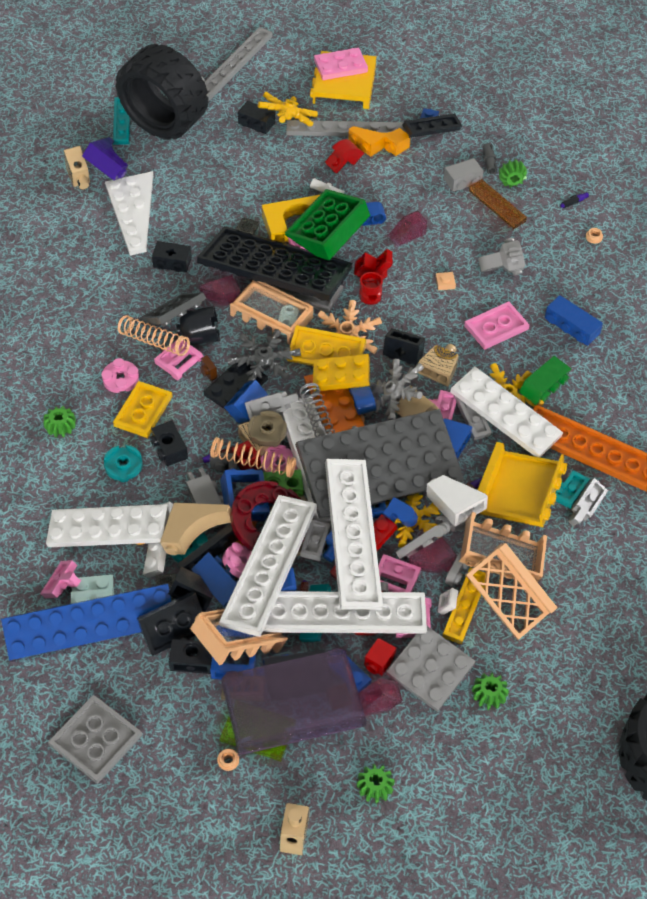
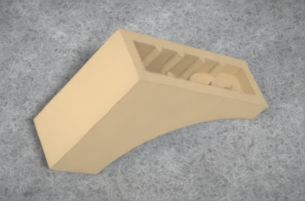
[160,503,231,555]

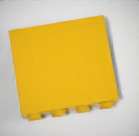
[310,51,377,109]
[478,442,567,527]

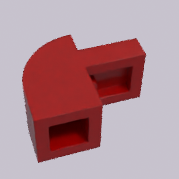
[325,139,364,173]
[354,249,393,279]

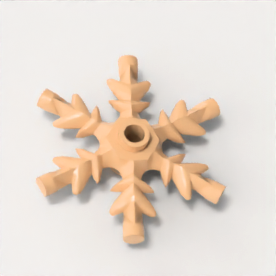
[317,300,382,354]

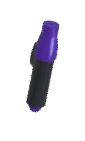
[560,192,589,208]

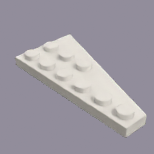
[105,171,154,256]

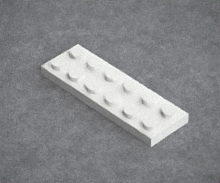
[450,367,563,458]
[46,504,169,547]

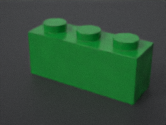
[519,356,571,405]

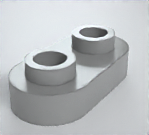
[445,550,469,587]

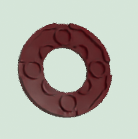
[230,481,308,551]

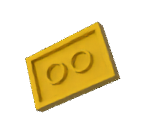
[313,354,370,392]
[113,381,173,438]

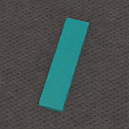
[113,97,130,145]

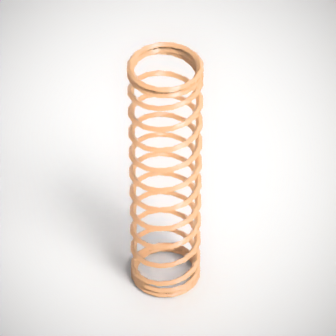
[118,315,190,356]
[210,437,296,478]

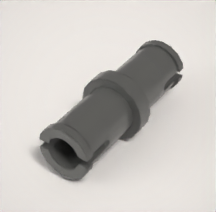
[483,143,498,174]

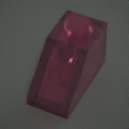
[388,210,427,247]
[199,275,240,306]
[408,538,457,574]
[351,678,403,718]

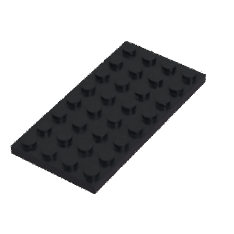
[197,226,353,301]

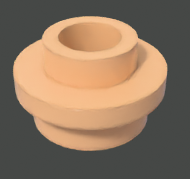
[586,228,603,244]
[217,749,239,771]

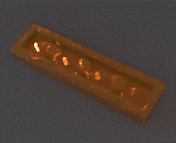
[469,179,527,229]

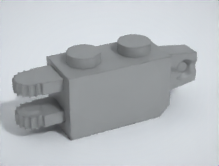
[186,467,224,529]

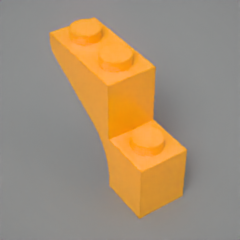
[348,126,410,157]

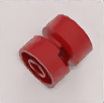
[359,272,383,305]

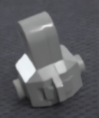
[478,238,525,276]

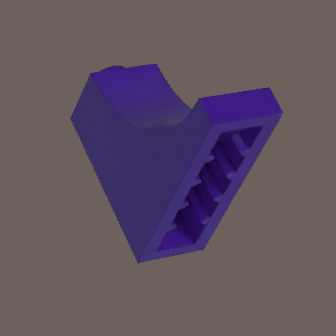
[82,137,128,181]

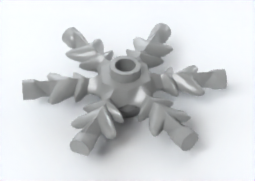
[365,359,424,420]

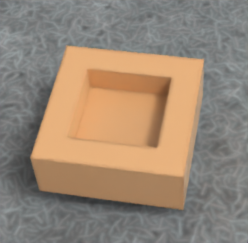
[435,272,456,290]

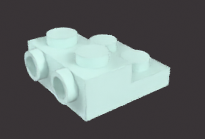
[71,575,114,603]

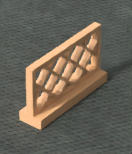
[466,543,557,640]

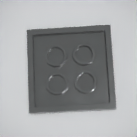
[138,292,206,326]

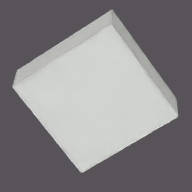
[438,588,458,615]

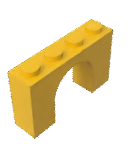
[262,195,320,243]

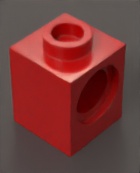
[232,440,261,470]
[364,638,396,676]

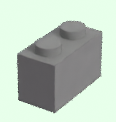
[444,158,483,191]

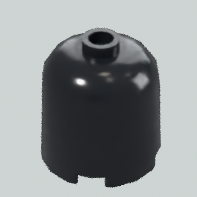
[176,306,220,345]

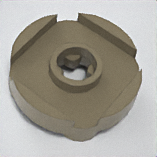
[248,411,287,447]

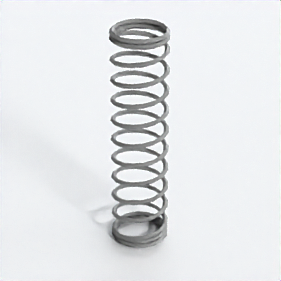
[299,383,335,437]

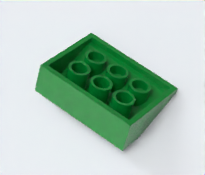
[285,189,370,260]

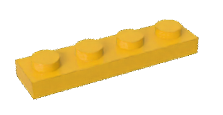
[442,567,486,645]

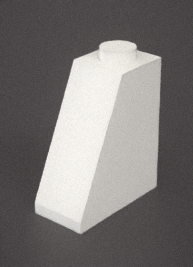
[427,475,488,527]

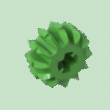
[499,159,527,188]
[43,406,76,438]
[472,672,509,710]
[356,764,395,804]

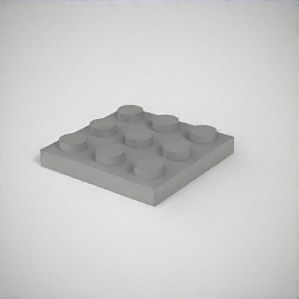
[386,626,476,712]
[48,695,143,784]

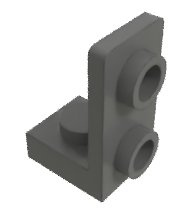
[210,453,238,489]

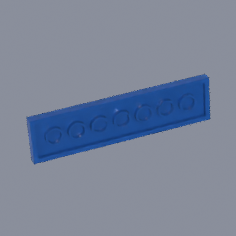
[1,583,171,661]

